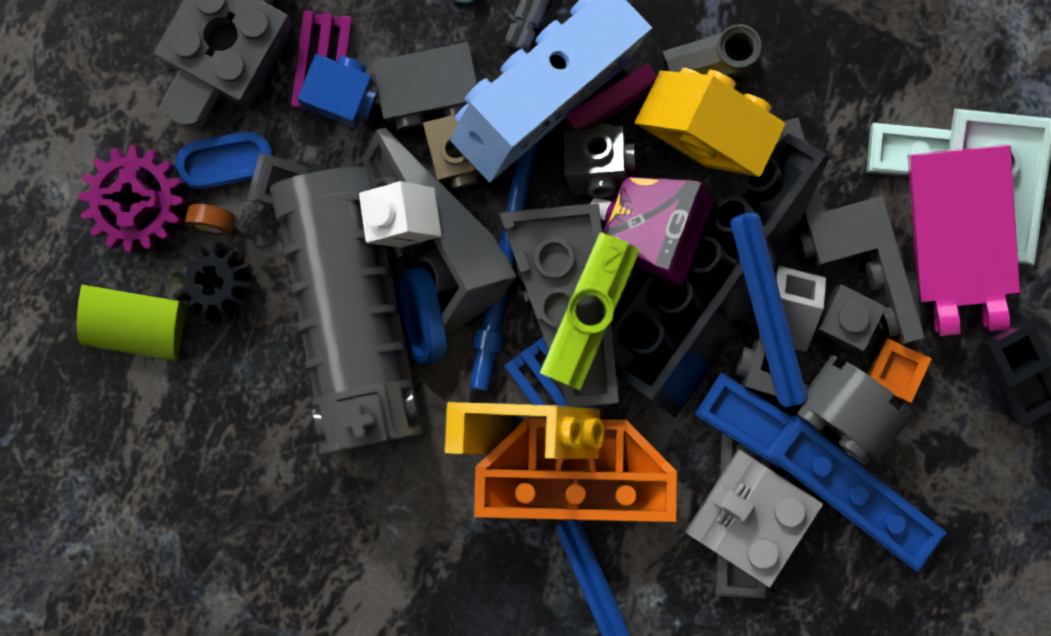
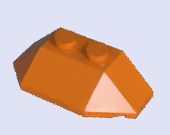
[474,418,677,522]

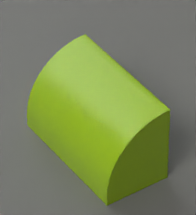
[77,284,187,362]

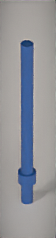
[469,141,540,391]

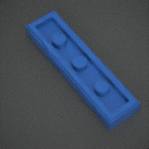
[764,415,947,572]

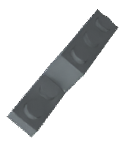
[776,117,925,344]

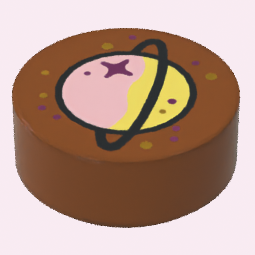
[184,204,236,236]

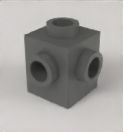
[564,123,638,198]

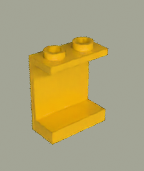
[445,402,604,459]

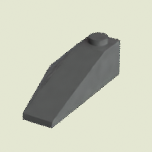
[362,128,516,336]

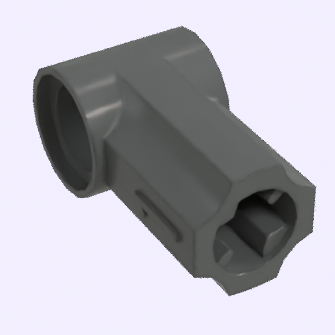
[662,24,762,77]

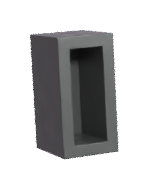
[372,42,477,131]

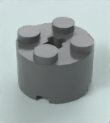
[797,355,914,467]

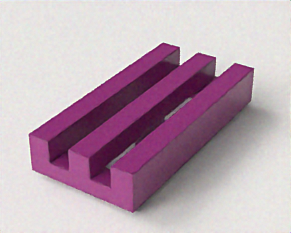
[291,11,353,110]
[565,63,657,130]

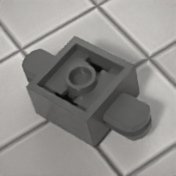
[154,0,295,129]

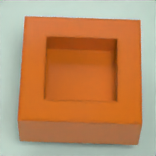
[867,338,932,403]

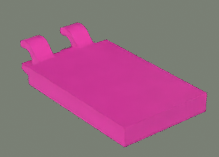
[907,144,1020,336]

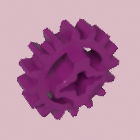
[78,145,188,252]

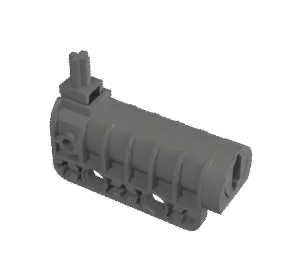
[270,167,424,454]

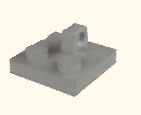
[685,449,823,588]

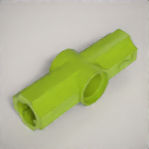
[540,232,640,390]

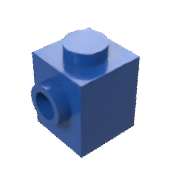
[297,54,378,129]

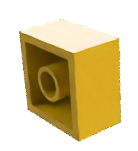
[634,68,786,177]

